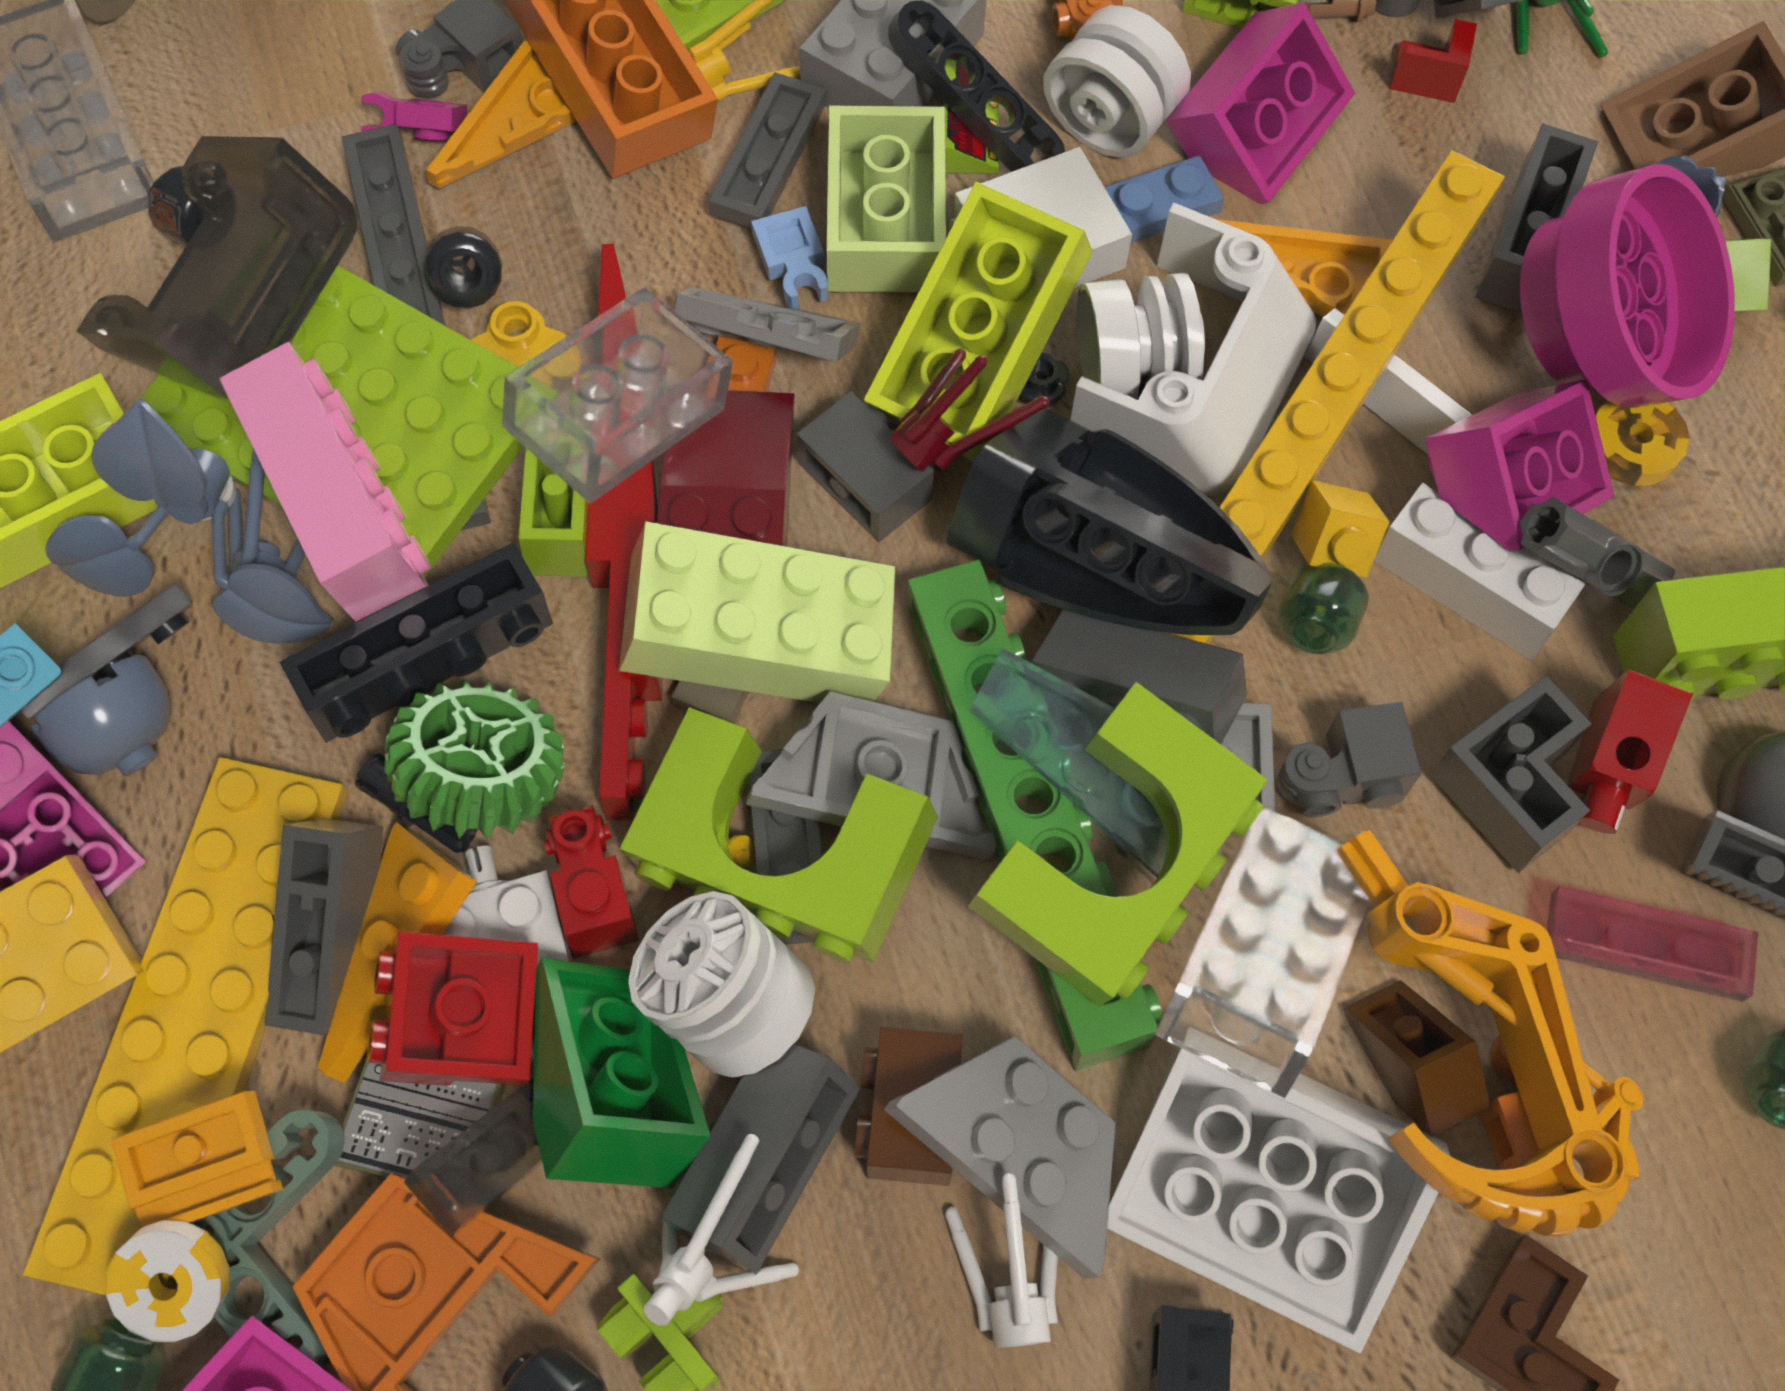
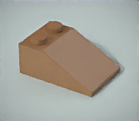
[1600,20,1785,177]

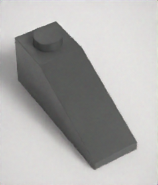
[265,818,383,1036]

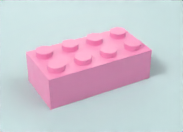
[219,342,432,622]

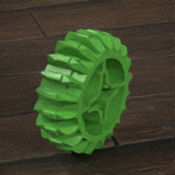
[384,678,565,839]

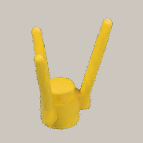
[688,0,801,102]

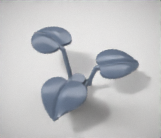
[45,398,333,644]

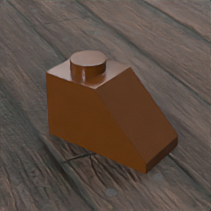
[1344,980,1491,1137]

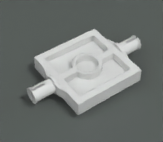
[443,846,573,1065]

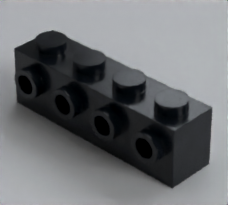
[279,542,553,743]

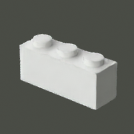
[1374,483,1585,661]

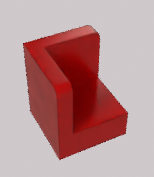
[1389,19,1477,103]

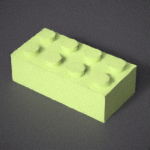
[619,521,895,703]

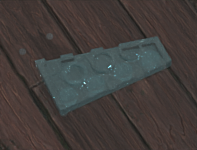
[969,648,1166,878]

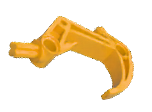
[1336,830,1643,1236]

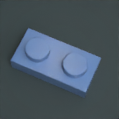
[1104,155,1224,243]

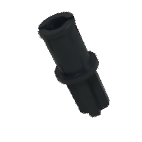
[355,753,478,853]

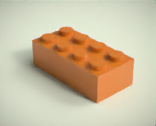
[505,0,718,179]

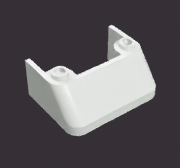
[1070,203,1316,497]

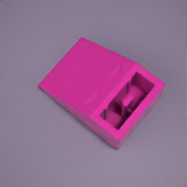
[0,721,146,898]

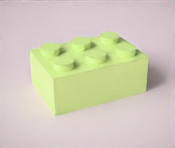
[827,106,946,293]

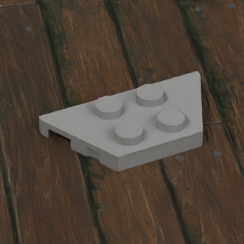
[746,691,996,861]
[884,1036,1116,1279]

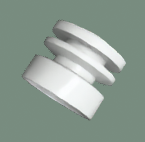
[1076,273,1205,399]
[628,891,815,1078]

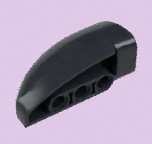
[947,408,1272,636]

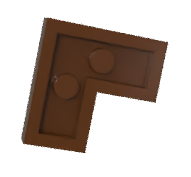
[1450,1234,1620,1391]

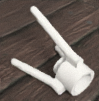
[945,1173,1058,1348]

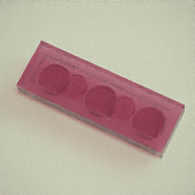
[1546,886,1759,1002]

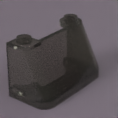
[76,136,357,401]

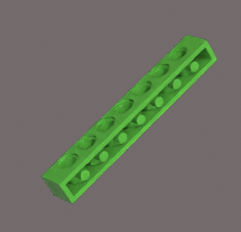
[907,559,1163,1071]

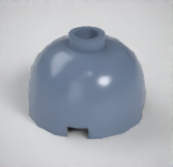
[30,655,171,777]

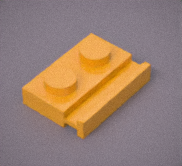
[111,1091,283,1232]

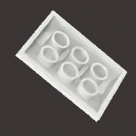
[1107,1022,1450,1354]

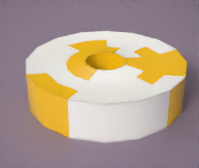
[105,1220,230,1342]

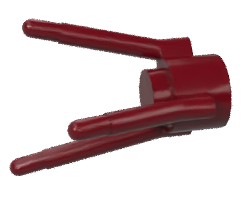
[889,349,1050,472]

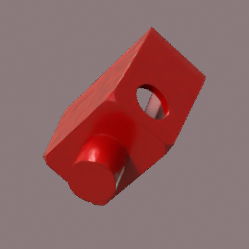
[1568,669,1693,834]

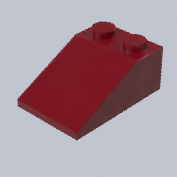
[657,388,795,547]

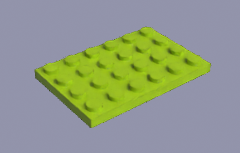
[140,230,559,578]

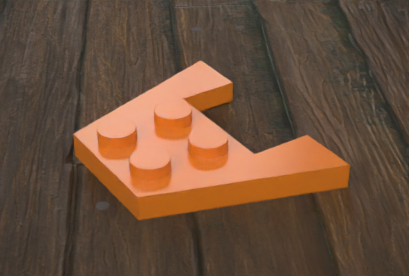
[292,1173,601,1391]

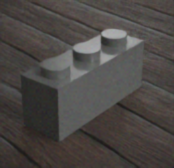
[1475,123,1598,313]
[1032,609,1247,744]
[660,1044,861,1275]

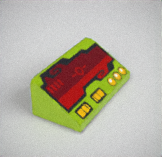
[943,60,999,174]

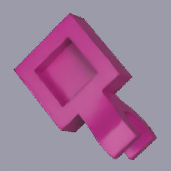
[361,92,467,140]

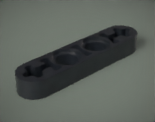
[888,0,1066,172]

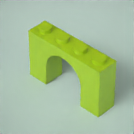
[967,682,1268,1007]
[620,707,938,964]

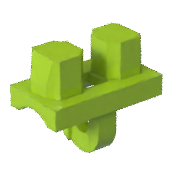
[596,1274,724,1391]

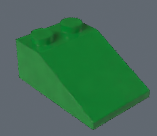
[533,958,711,1188]

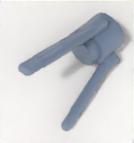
[228,448,305,579]

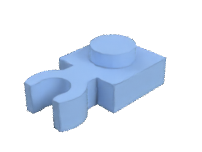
[751,206,828,309]

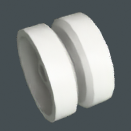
[1043,5,1191,158]

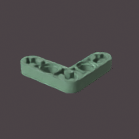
[191,1109,345,1369]

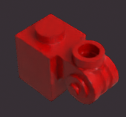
[543,805,640,958]

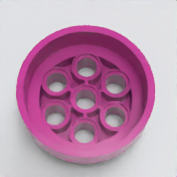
[1520,164,1735,408]

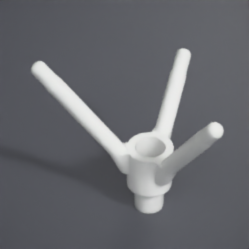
[643,1134,799,1326]

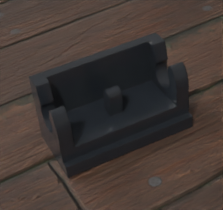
[1149,1305,1233,1391]

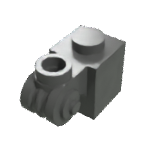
[396,0,523,98]
[1277,702,1421,818]

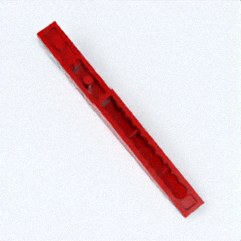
[585,244,663,820]

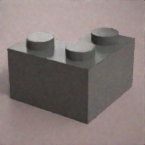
[1430,676,1592,873]

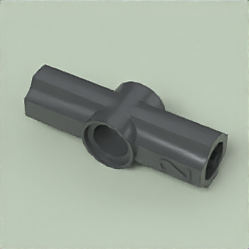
[1520,497,1675,609]

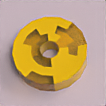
[1595,400,1690,486]

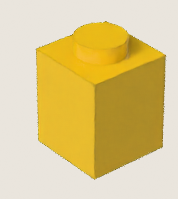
[1291,480,1390,578]

